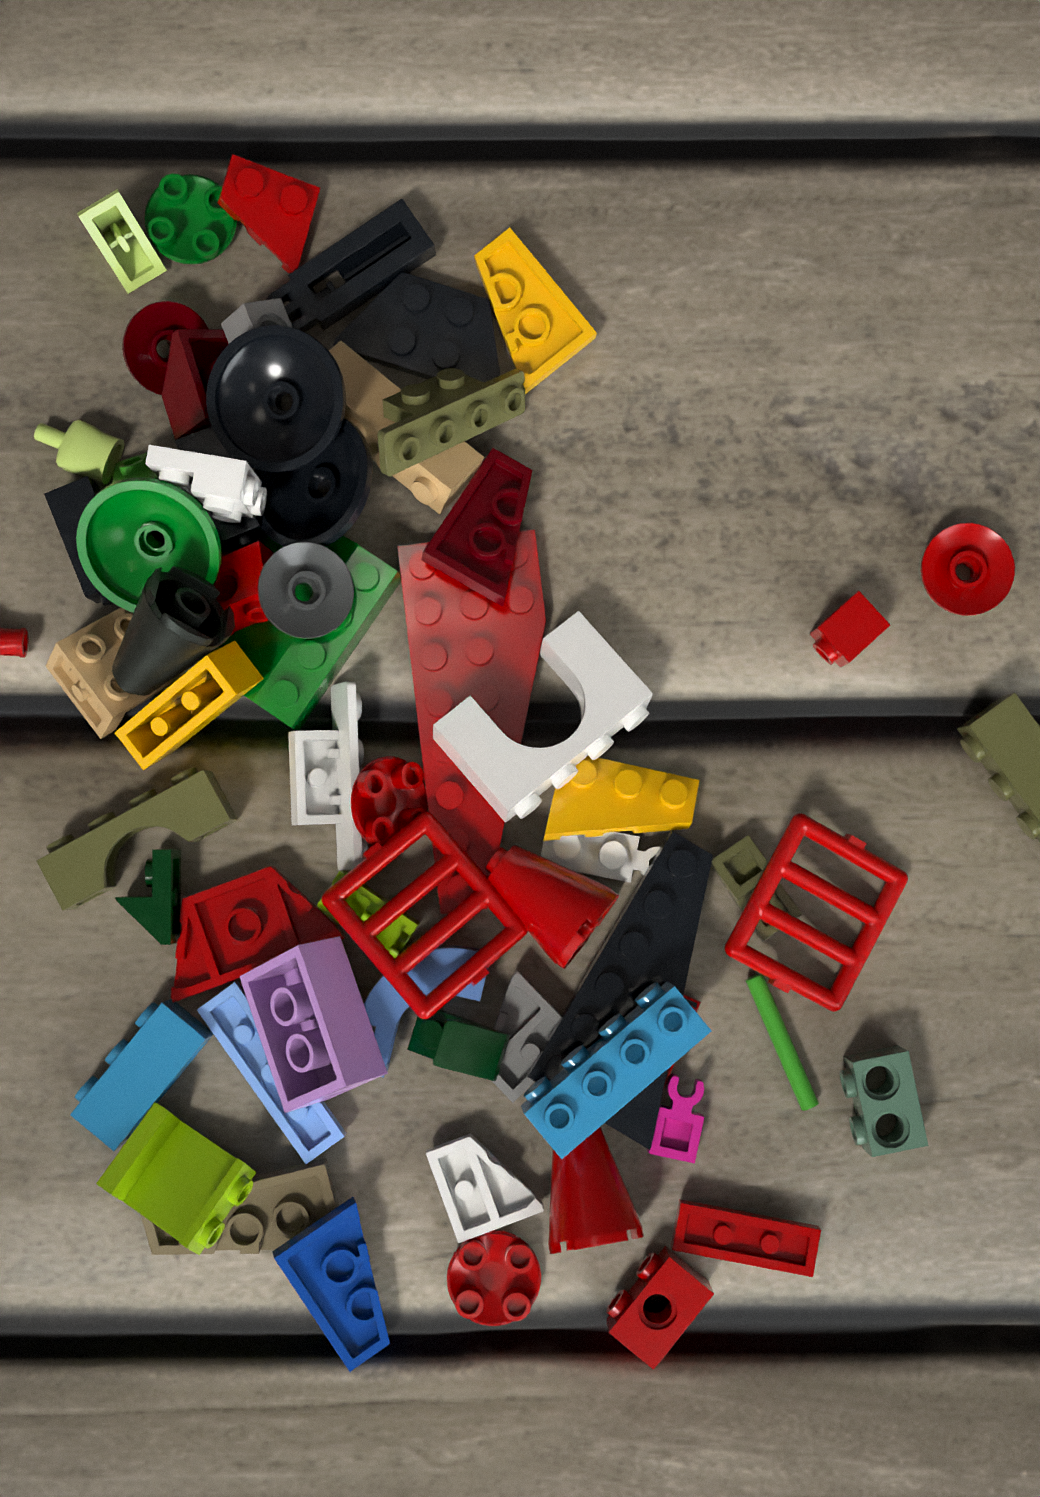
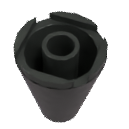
[112,566,235,696]

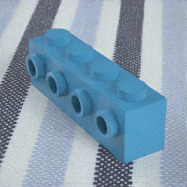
[521,981,712,1159]

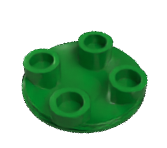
[144,173,237,265]

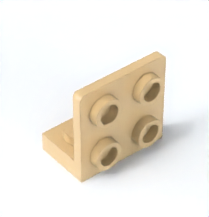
[46,608,185,739]

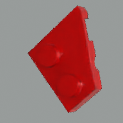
[218,154,320,274]

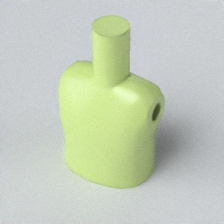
[34,420,124,484]

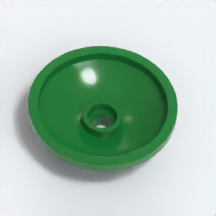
[76,477,221,613]

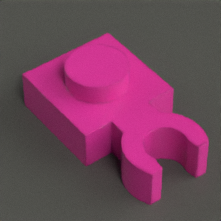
[647,1073,704,1164]

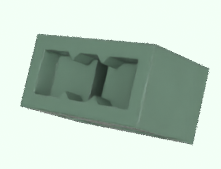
[840,1045,929,1157]

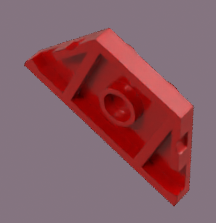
[171,866,345,1003]

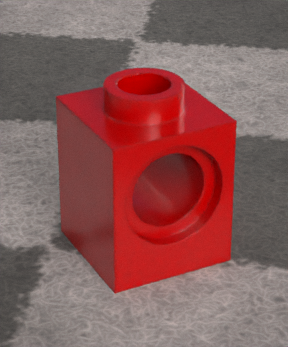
[810,591,890,668]

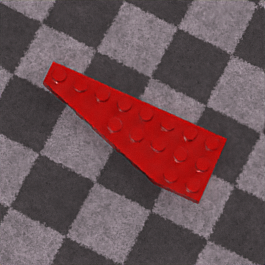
[397,530,546,914]

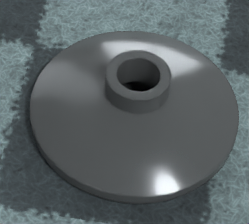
[258,542,354,639]

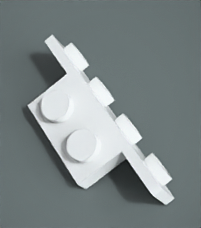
[288,681,368,870]

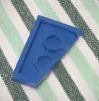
[272,1197,390,1372]

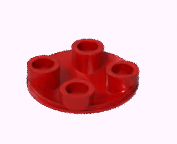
[351,756,428,845]
[447,1230,541,1326]

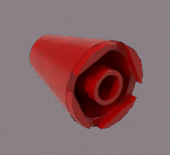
[485,845,619,969]
[548,1127,644,1254]

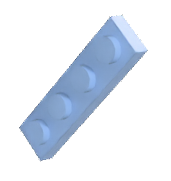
[197,981,346,1164]

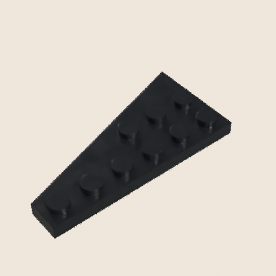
[527,831,713,1150]

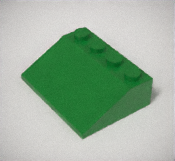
[196,534,401,731]

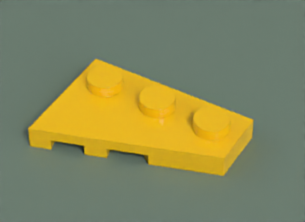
[474,227,597,394]
[543,756,700,841]

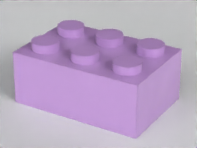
[239,936,388,1113]

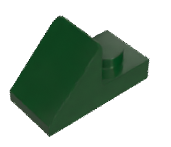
[115,849,181,945]
[407,1009,510,1081]

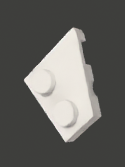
[426,1133,544,1243]

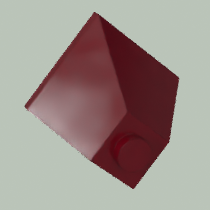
[162,329,229,440]

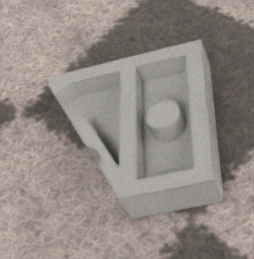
[492,970,561,1103]

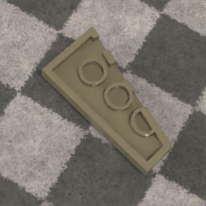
[140,1158,339,1255]

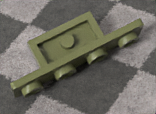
[377,368,525,477]

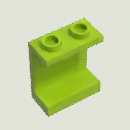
[96,1102,257,1256]

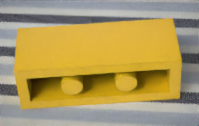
[114,641,264,770]

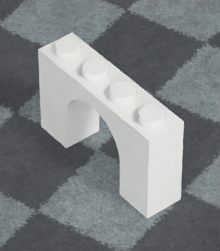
[433,611,653,823]

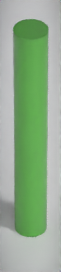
[745,973,819,1111]

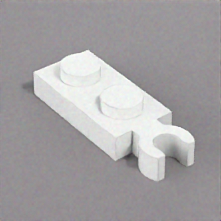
[541,832,660,883]

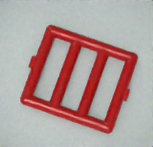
[322,812,528,1019]
[724,813,908,1012]

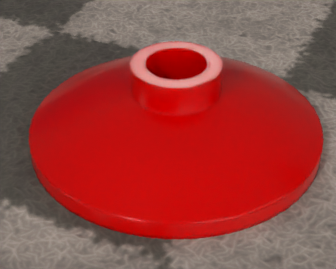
[921,523,1015,616]

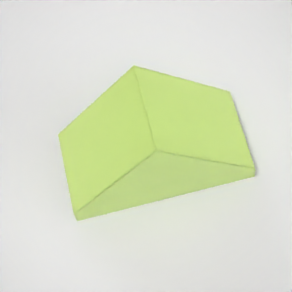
[77,189,167,294]

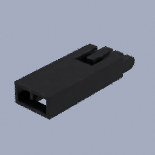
[266,199,436,332]

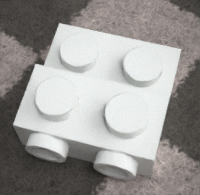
[145,445,267,523]

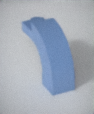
[364,945,488,1078]

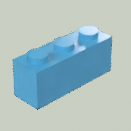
[70,999,214,1151]

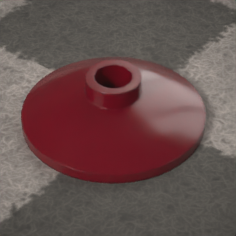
[122,301,209,395]

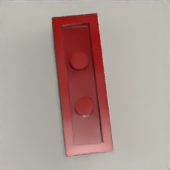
[671,1199,821,1277]

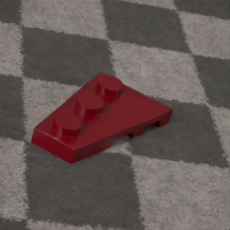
[421,448,533,607]

